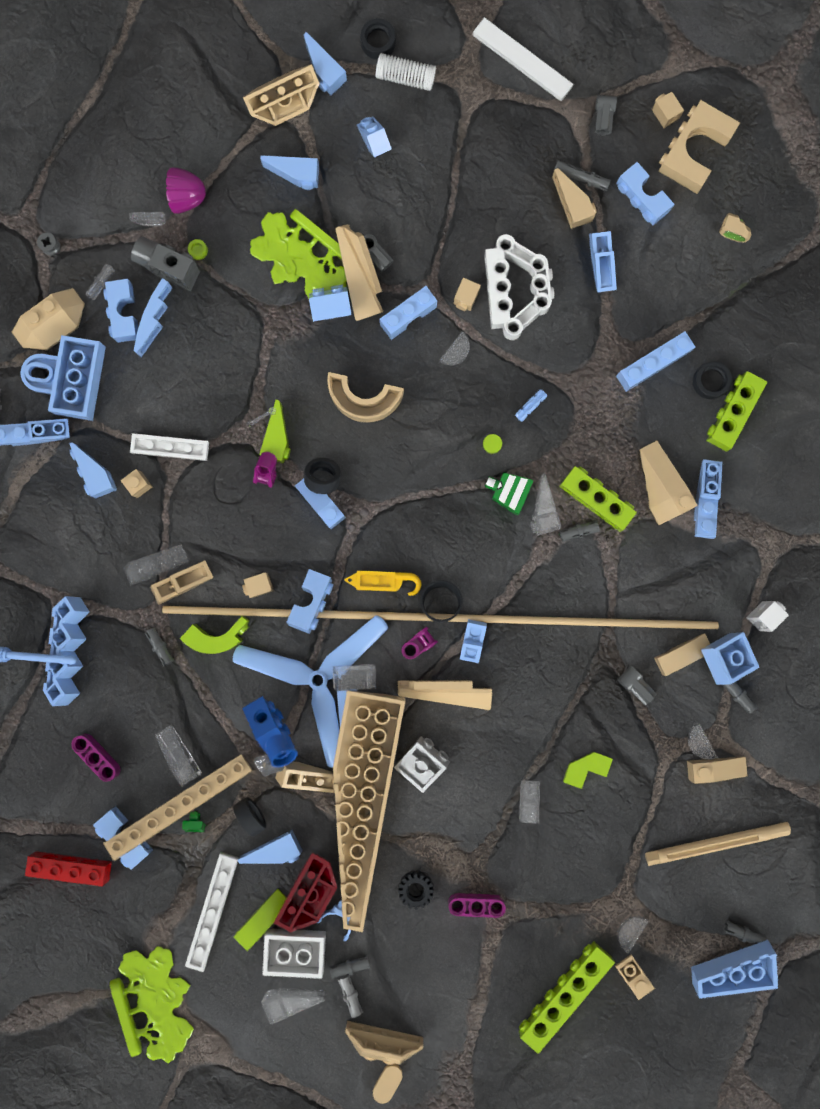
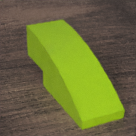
[234,888,286,951]

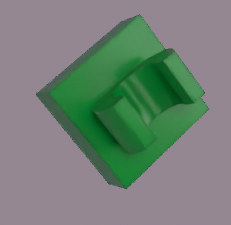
[182,812,206,832]

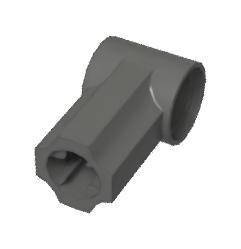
[595,94,617,136]
[364,234,394,273]
[617,666,657,705]

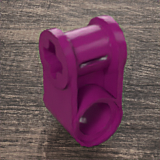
[253,452,277,488]
[401,627,438,659]

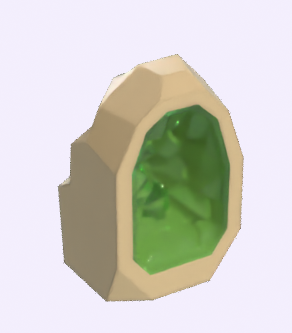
[719,213,751,242]

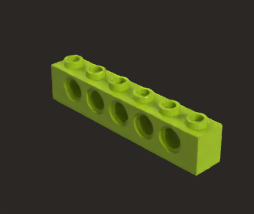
[518,941,615,1054]

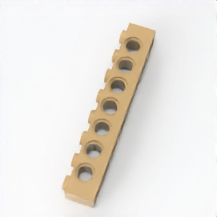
[104,754,253,860]

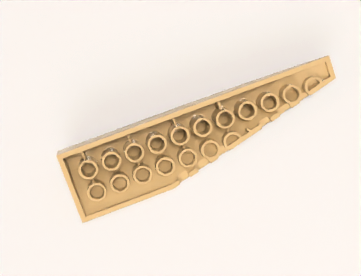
[333,690,405,932]

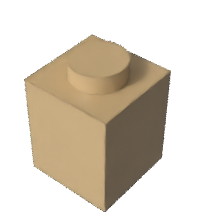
[652,92,684,128]
[453,278,481,311]
[120,469,153,498]
[242,572,274,598]

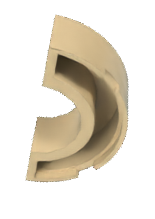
[328,372,404,422]

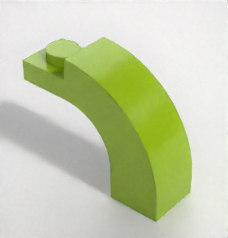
[180,616,250,654]

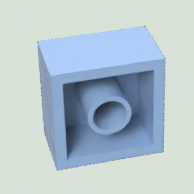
[309,285,351,321]
[701,632,759,685]

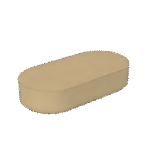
[373,1064,402,1104]

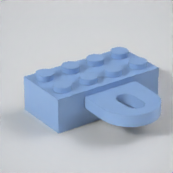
[21,335,106,421]

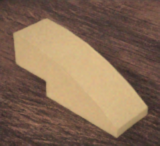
[150,561,213,605]
[654,633,710,676]

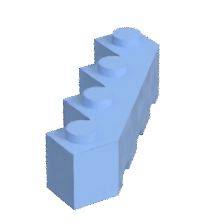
[43,596,89,706]

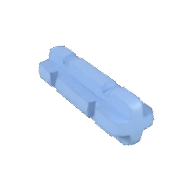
[515,389,547,421]

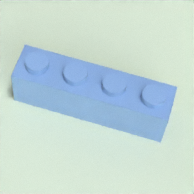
[616,331,695,392]

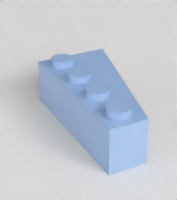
[691,940,778,998]

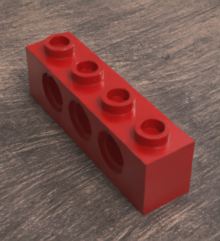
[25,851,112,887]

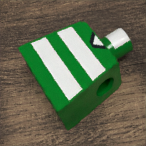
[485,473,534,516]

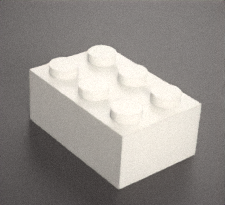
[263,928,326,978]

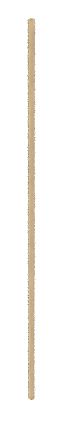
[162,606,719,629]

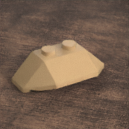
[243,64,320,126]
[12,288,85,350]
[345,1021,423,1065]

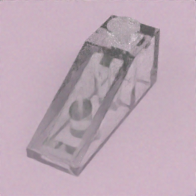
[530,473,562,536]
[123,544,189,586]
[155,724,202,787]
[261,988,326,1025]

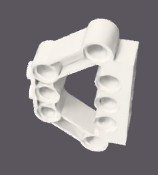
[484,234,554,340]

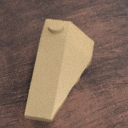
[640,441,698,525]

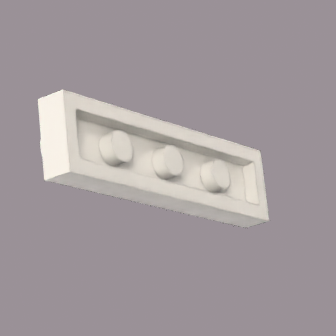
[130,434,209,461]

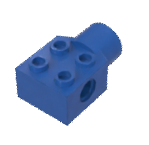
[242,696,297,767]

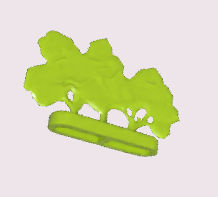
[250,209,348,299]
[110,946,194,1063]

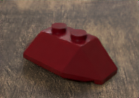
[274,852,338,932]

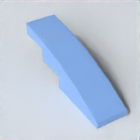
[134,278,172,357]

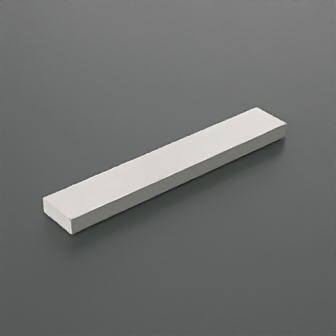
[473,18,573,101]
[185,852,239,972]

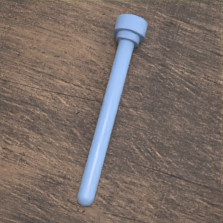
[0,647,77,664]

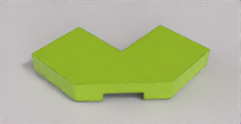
[563,752,613,789]

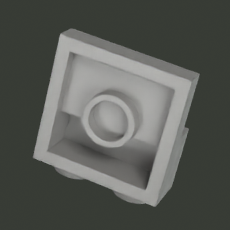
[394,736,450,793]

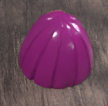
[166,167,206,214]

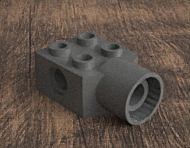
[131,236,200,292]

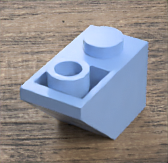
[357,117,391,157]

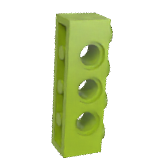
[706,371,767,452]
[559,466,637,532]

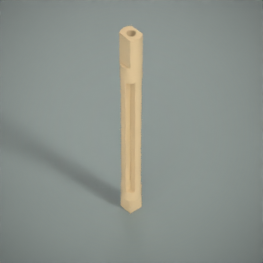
[645,822,791,866]

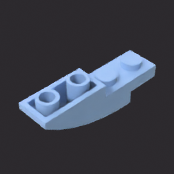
[0,419,70,446]
[694,459,722,539]

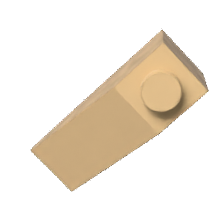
[552,168,596,229]
[687,756,747,784]
[275,761,335,793]

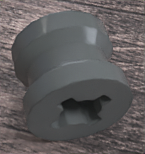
[37,232,61,256]

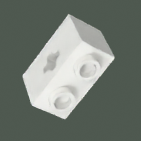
[746,601,789,632]

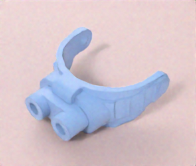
[317,900,351,942]

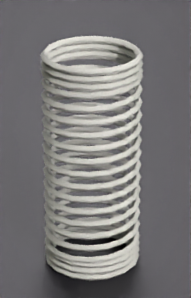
[376,53,436,91]

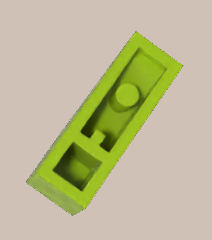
[259,400,291,464]

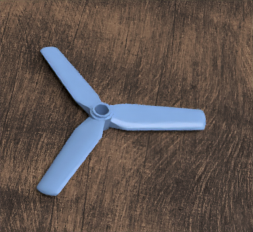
[233,615,388,768]

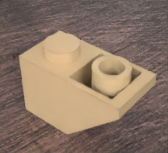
[615,955,655,1000]

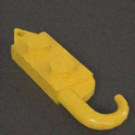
[344,571,422,596]

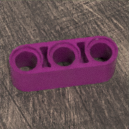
[71,734,121,782]
[448,893,506,918]

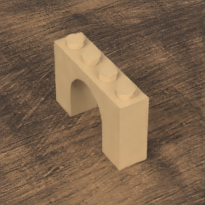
[659,100,740,193]

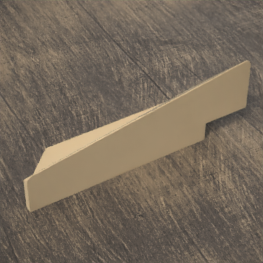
[336,224,383,321]
[398,680,492,710]

